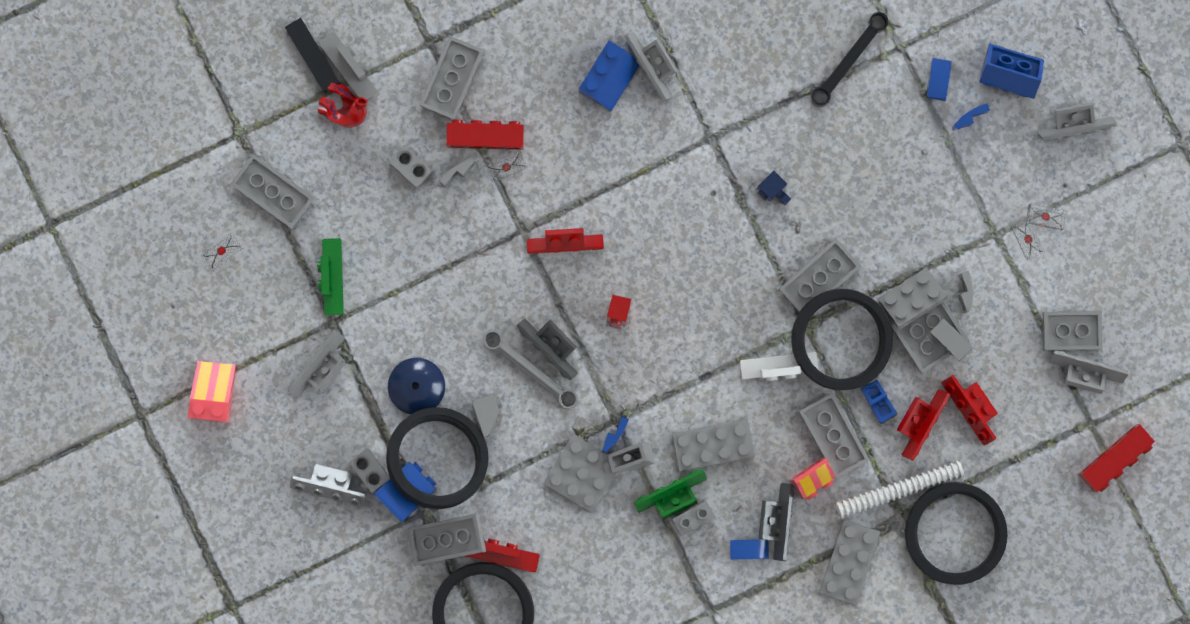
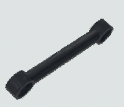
[811,12,889,107]

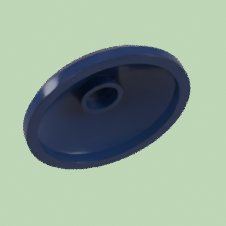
[388,358,445,414]

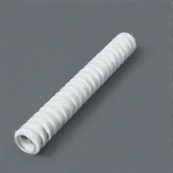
[836,461,964,518]

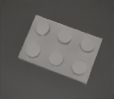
[878,268,948,330]
[1043,311,1102,351]

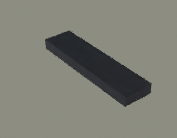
[285,18,340,93]

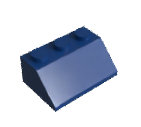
[579,41,640,112]
[979,43,1044,99]

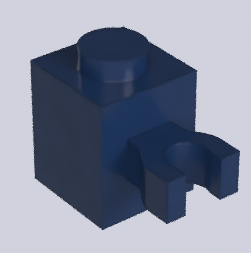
[756,171,791,205]

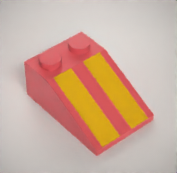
[188,361,236,422]
[789,458,836,500]

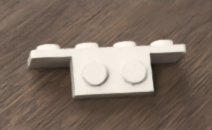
[740,352,818,381]

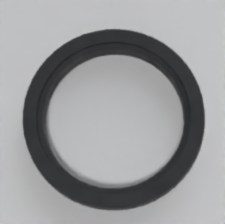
[791,289,893,390]
[386,407,489,509]
[905,482,1008,585]
[432,562,534,624]

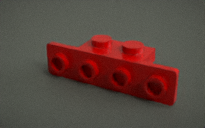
[527,228,604,254]
[941,375,998,446]
[897,389,950,461]
[465,538,540,573]

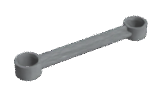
[483,330,578,409]

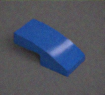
[927,58,952,101]
[952,103,990,131]
[861,380,897,424]
[602,417,629,452]
[730,539,769,560]

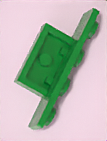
[317,238,344,315]
[634,469,707,520]

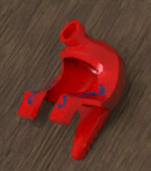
[318,83,368,128]

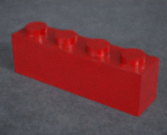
[446,120,524,150]
[606,294,631,329]
[1078,424,1155,492]

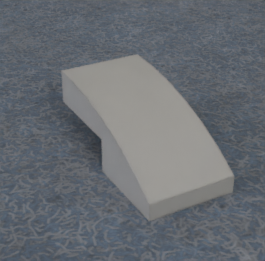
[439,159,476,187]
[958,271,973,313]
[930,319,973,361]

